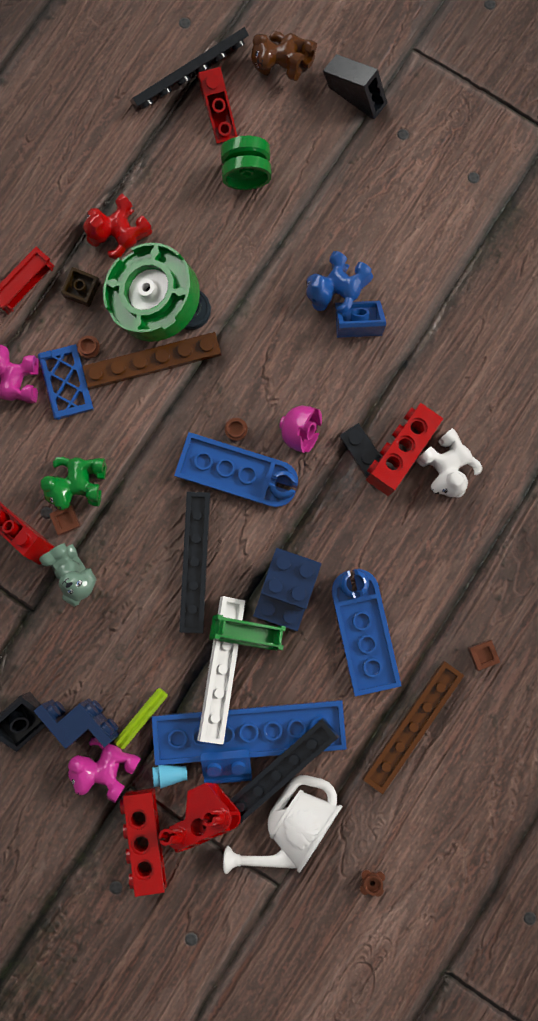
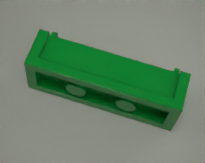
[209,614,286,651]

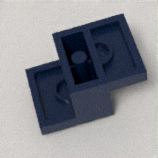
[253,548,322,631]
[34,698,119,749]

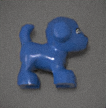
[306,251,373,313]

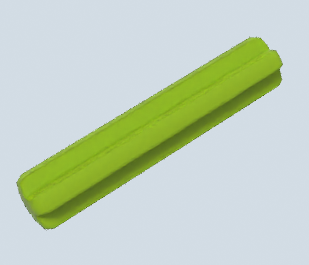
[114,688,168,750]

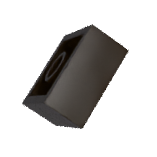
[61,267,100,307]

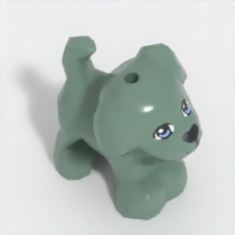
[39,543,97,607]

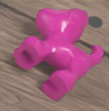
[0,345,39,404]
[68,736,141,803]

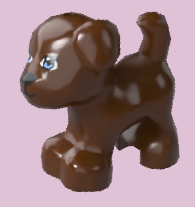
[251,31,317,81]

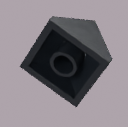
[0,692,46,752]

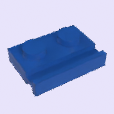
[201,750,252,783]

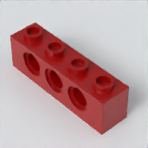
[366,403,443,496]
[120,788,167,897]

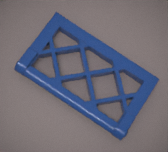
[38,344,94,420]

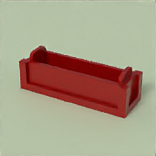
[0,246,55,315]

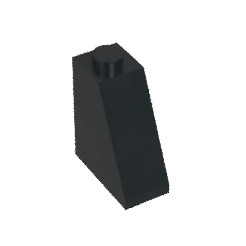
[323,54,387,119]

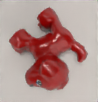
[83,194,152,259]

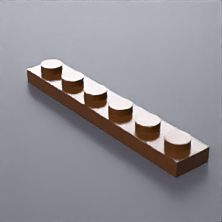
[83,332,221,390]
[362,661,464,794]

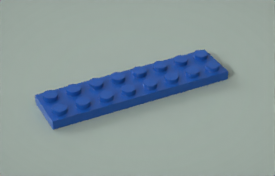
[152,700,347,765]

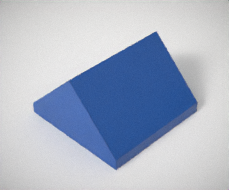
[335,301,386,338]

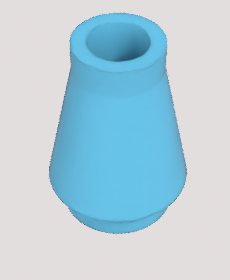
[152,765,187,789]

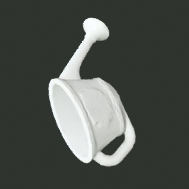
[223,775,343,874]

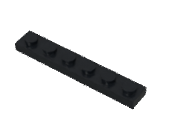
[130,27,249,110]
[179,492,211,633]
[230,718,339,832]

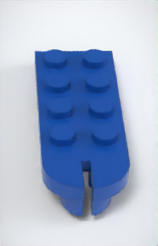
[174,432,298,508]
[331,569,401,697]

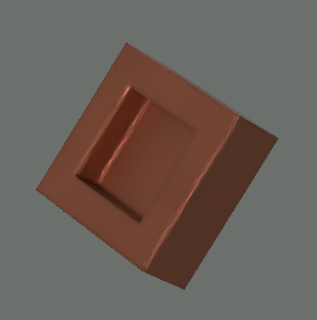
[49,505,81,536]
[468,640,501,671]

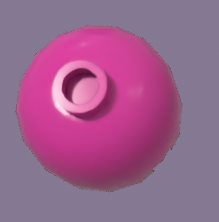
[279,405,322,453]

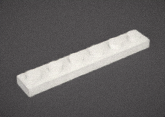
[197,596,245,745]

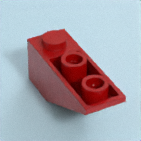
[197,67,238,144]
[0,502,54,565]

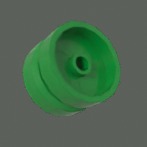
[220,135,271,190]

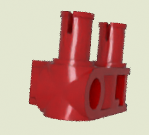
[159,783,241,853]

